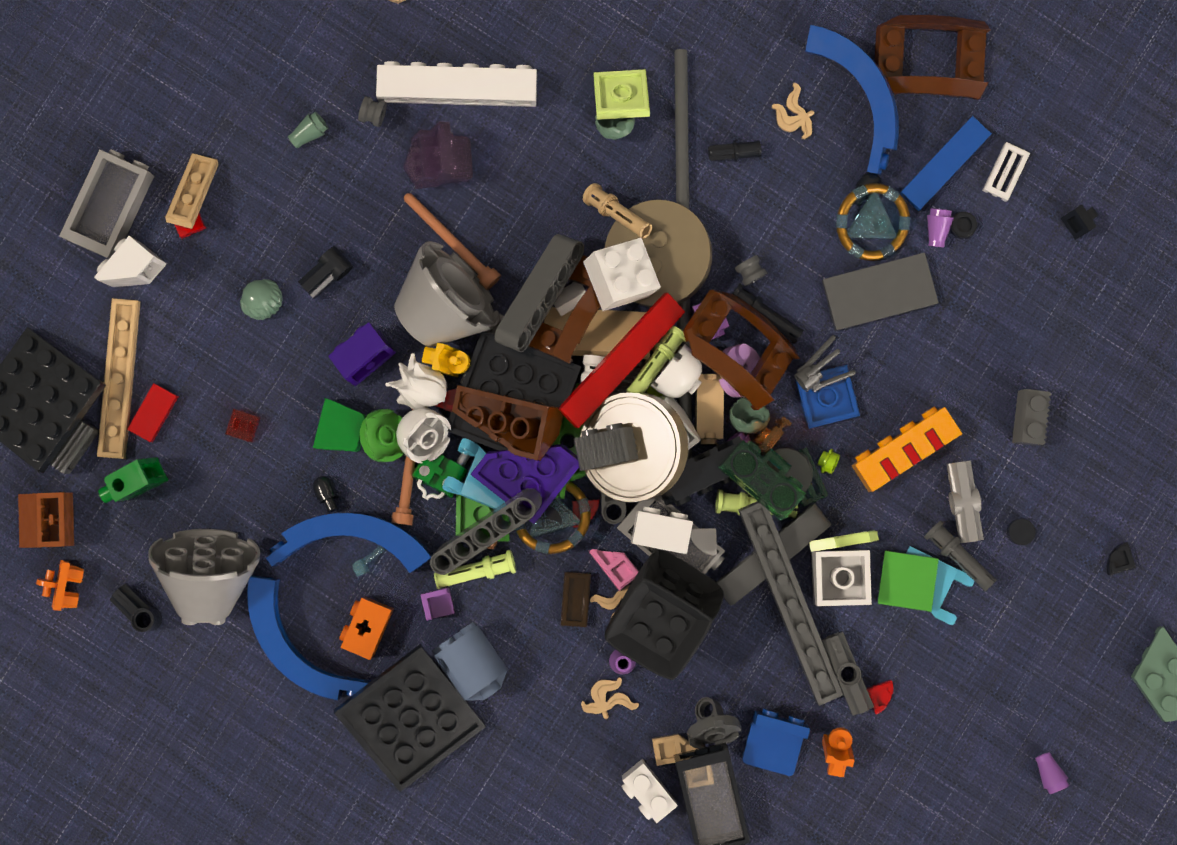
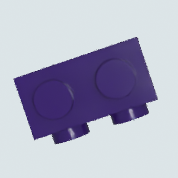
[328,322,396,387]

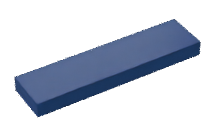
[899,116,992,211]

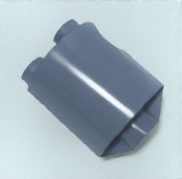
[432,622,508,701]

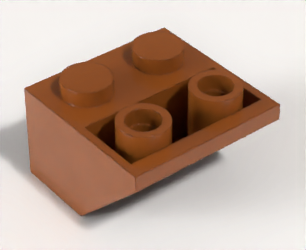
[18,492,74,548]

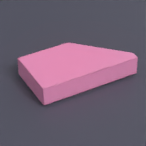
[589,549,639,591]

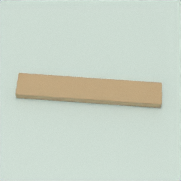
[97,298,141,459]

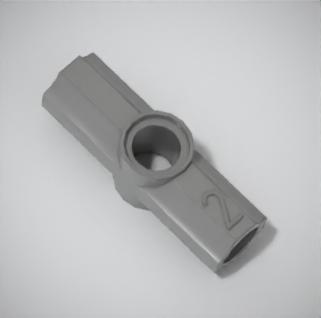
[946,460,984,543]

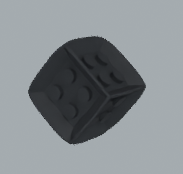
[604,549,724,680]

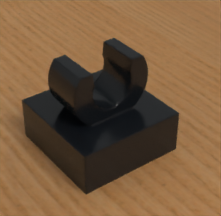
[1061,205,1098,240]

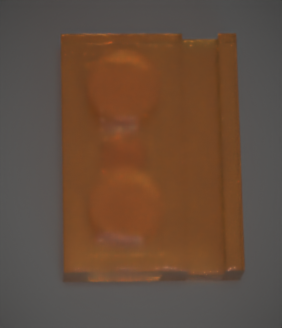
[754,416,792,455]

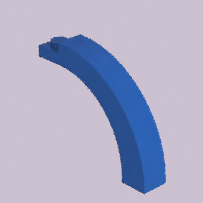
[805,25,899,175]
[266,513,433,573]
[247,575,371,700]

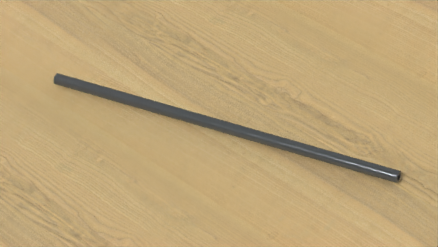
[674,49,692,460]

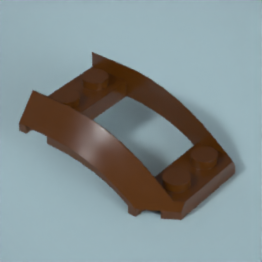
[874,15,991,100]
[528,255,601,364]
[683,290,800,410]

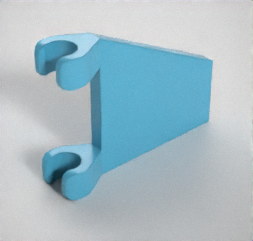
[442,438,505,509]
[906,546,975,625]

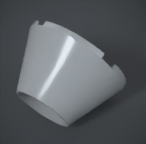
[394,241,499,347]

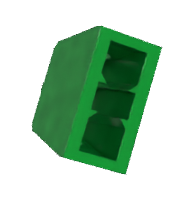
[313,398,367,452]
[98,457,169,503]

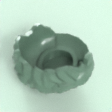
[595,115,635,140]
[240,279,282,320]
[729,398,770,433]

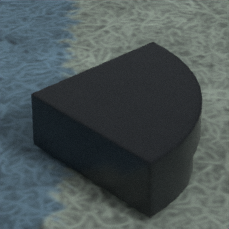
[1107,542,1136,575]

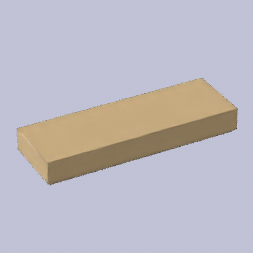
[165,153,218,229]

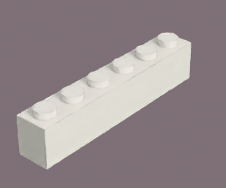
[376,61,537,107]

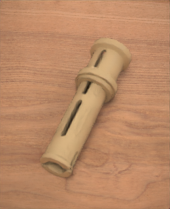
[583,183,652,239]

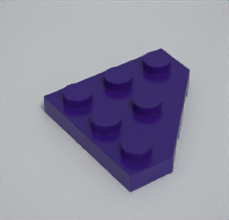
[470,444,579,524]

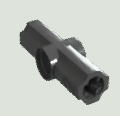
[821,631,874,715]

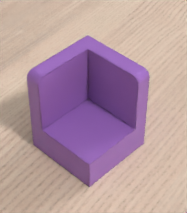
[421,587,455,621]

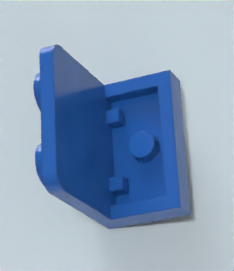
[742,708,810,776]

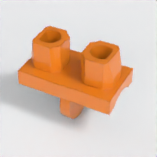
[36,560,84,611]
[822,728,855,777]

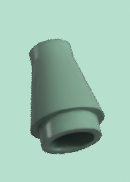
[288,112,328,149]

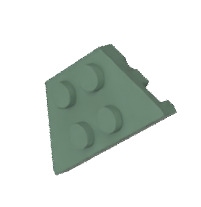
[1131,626,1177,722]

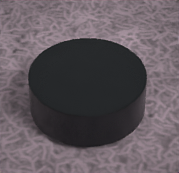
[949,212,977,239]
[1007,519,1036,545]

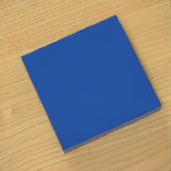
[795,365,860,429]

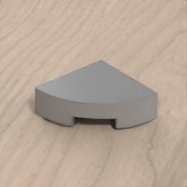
[690,528,717,555]

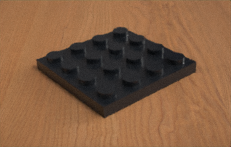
[0,327,106,473]
[448,331,583,451]
[334,644,486,792]

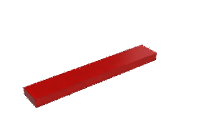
[558,293,685,428]

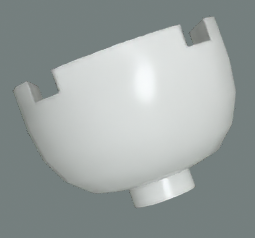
[651,344,702,398]
[396,408,451,463]

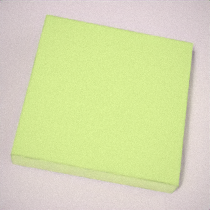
[594,69,650,120]

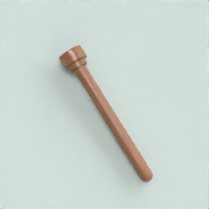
[404,193,502,290]
[391,409,416,525]

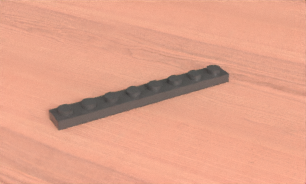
[738,499,843,706]

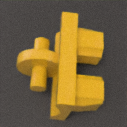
[422,343,470,377]

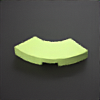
[809,530,879,552]

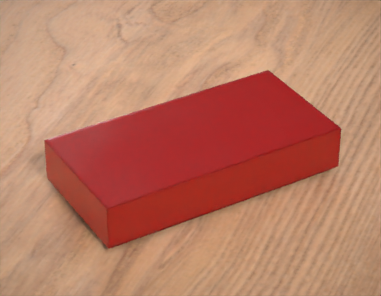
[127,383,179,443]

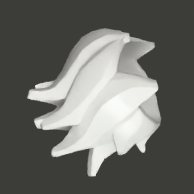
[385,353,447,410]

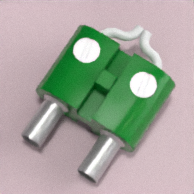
[412,453,470,500]

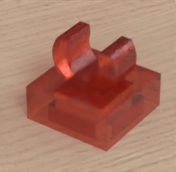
[225,409,261,442]

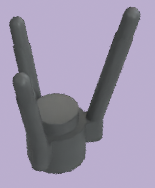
[794,335,856,393]

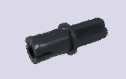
[708,140,761,162]

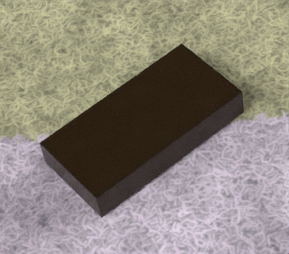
[561,572,591,627]

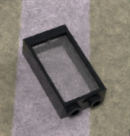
[673,742,750,845]

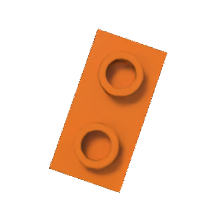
[339,596,394,660]

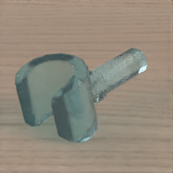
[353,546,384,577]

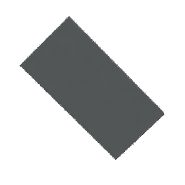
[822,253,939,331]

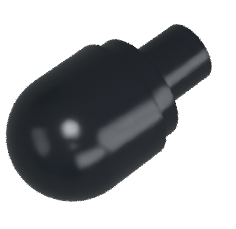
[853,172,881,207]
[313,476,338,513]

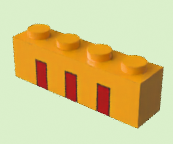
[851,406,962,492]

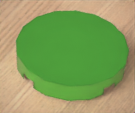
[360,409,403,462]

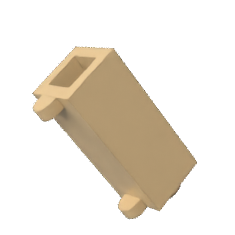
[695,374,724,445]

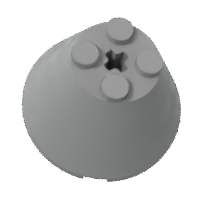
[148,529,260,625]

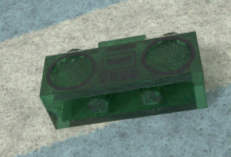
[718,440,806,520]

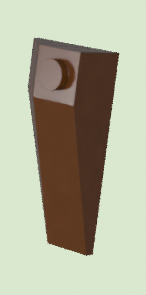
[452,385,563,461]

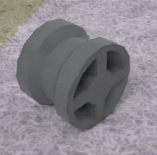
[358,96,387,128]
[735,255,768,286]

